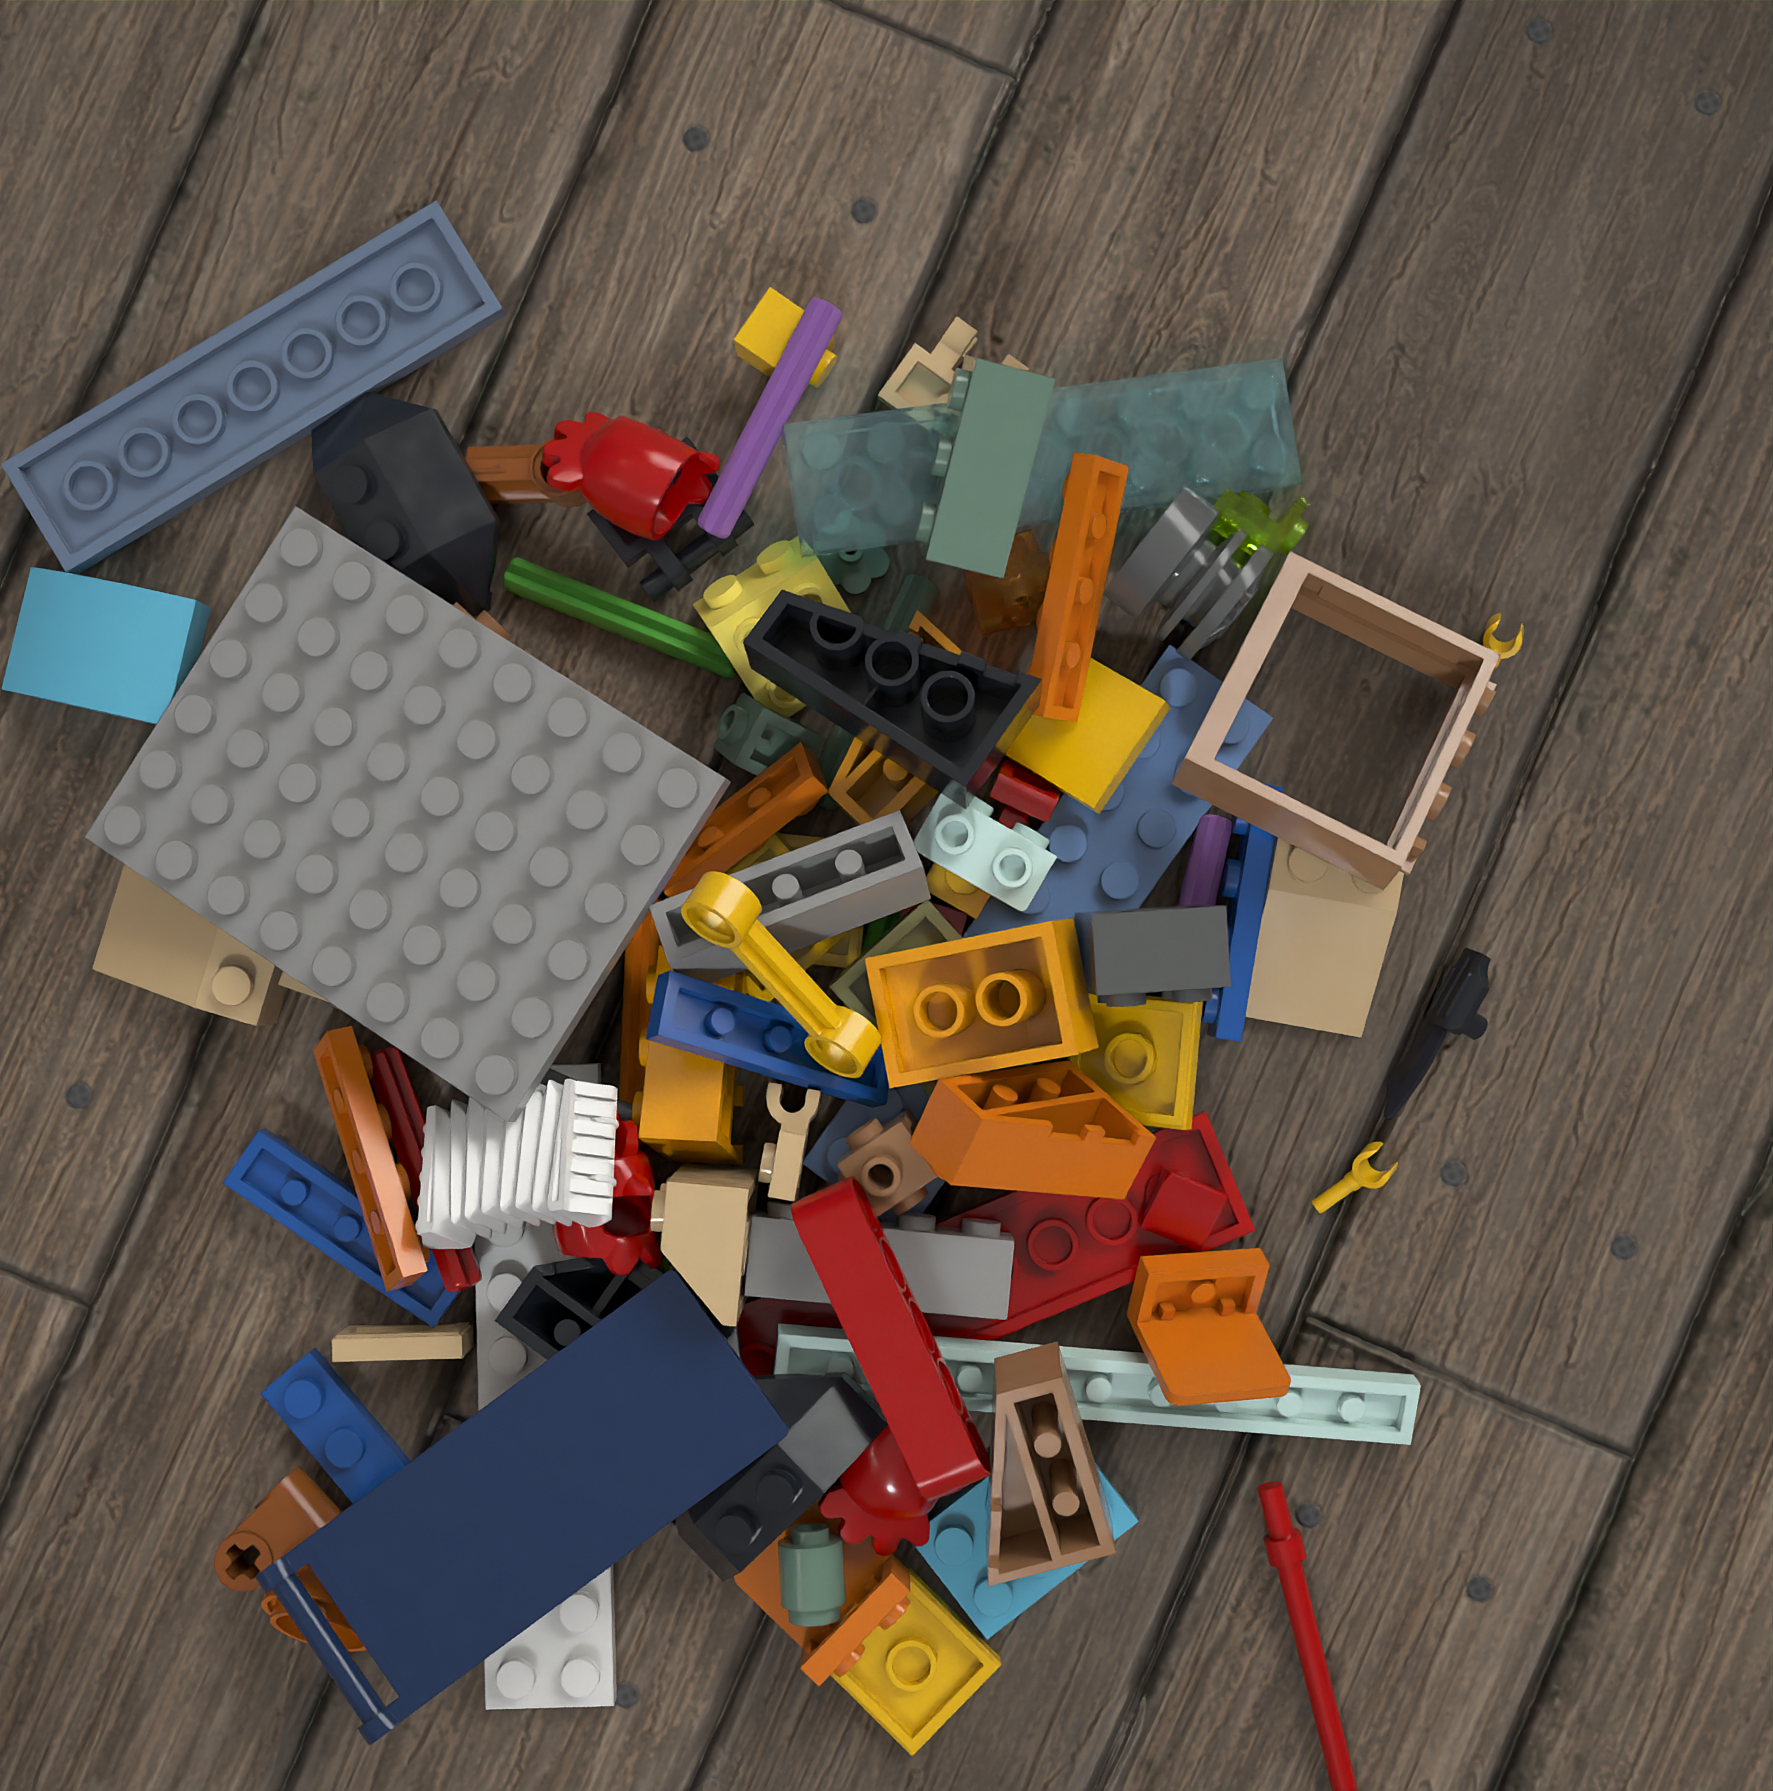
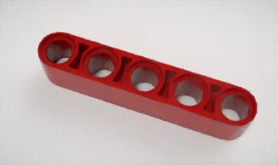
[791,1176,992,1502]

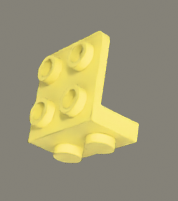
[692,536,851,717]

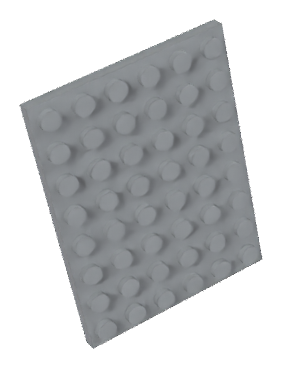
[85,506,731,1122]

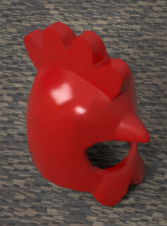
[542,412,721,541]
[552,1111,663,1276]
[818,1403,963,1556]

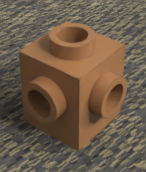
[837,1108,938,1217]

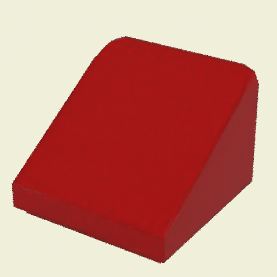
[1139,1167,1229,1252]

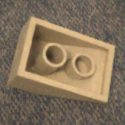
[1245,836,1404,1037]
[92,864,288,1026]

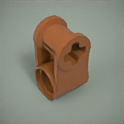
[214,1466,342,1592]

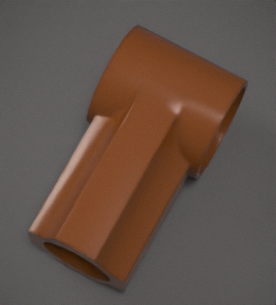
[465,439,587,508]

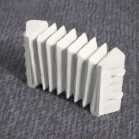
[415,1078,619,1249]

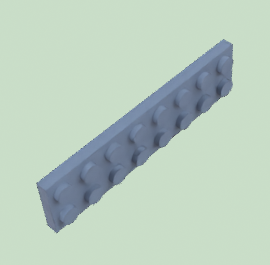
[1,200,506,575]

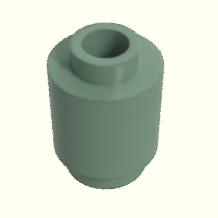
[778,1523,846,1627]

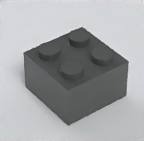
[1075,904,1231,1007]

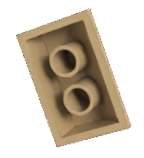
[651,1162,760,1326]

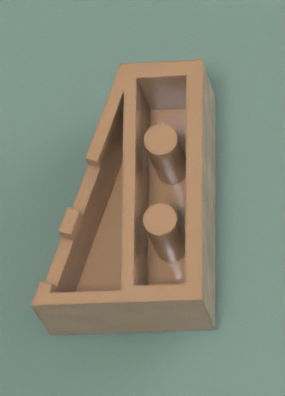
[986,1341,1116,1586]

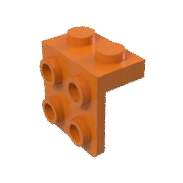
[1126,1248,1291,1406]
[734,1495,911,1686]

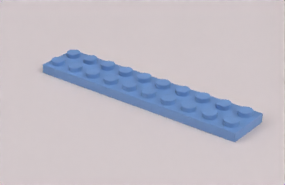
[803,645,1273,1222]

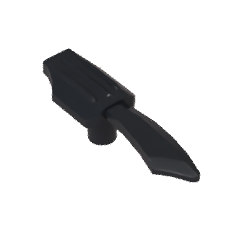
[1383,948,1491,1120]

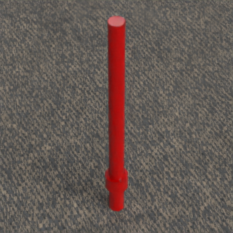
[1257,1481,1358,1791]

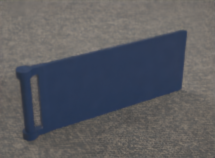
[255,1269,789,1745]

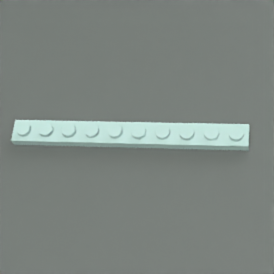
[773,1324,1421,1445]

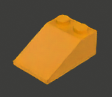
[865,918,1099,1088]

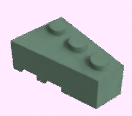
[914,355,1055,578]

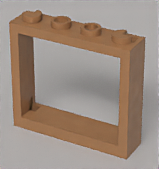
[1171,551,1500,890]

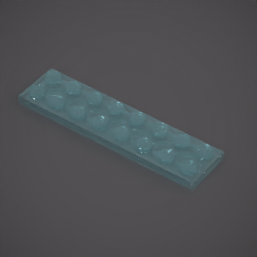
[781,358,1302,558]

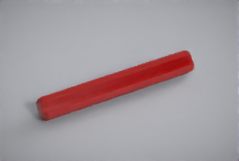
[370,1047,482,1292]

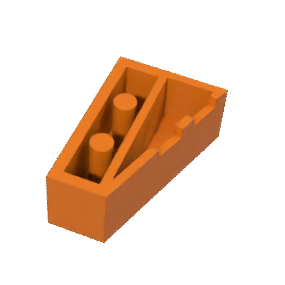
[909,1060,1156,1199]

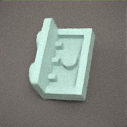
[913,793,1057,912]

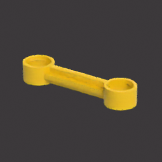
[681,871,882,1078]

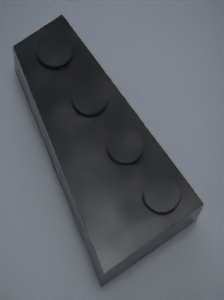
[743,590,1042,809]

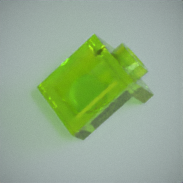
[1213,488,1311,556]

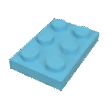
[915,1463,1139,1640]

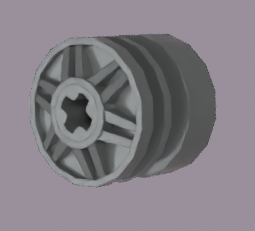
[1103,486,1274,661]

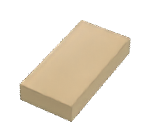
[332,1322,474,1362]

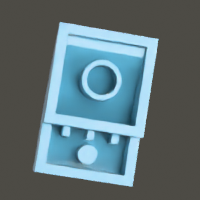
[2,567,211,725]

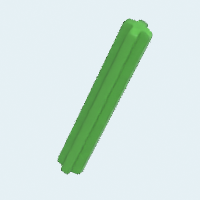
[503,557,737,678]

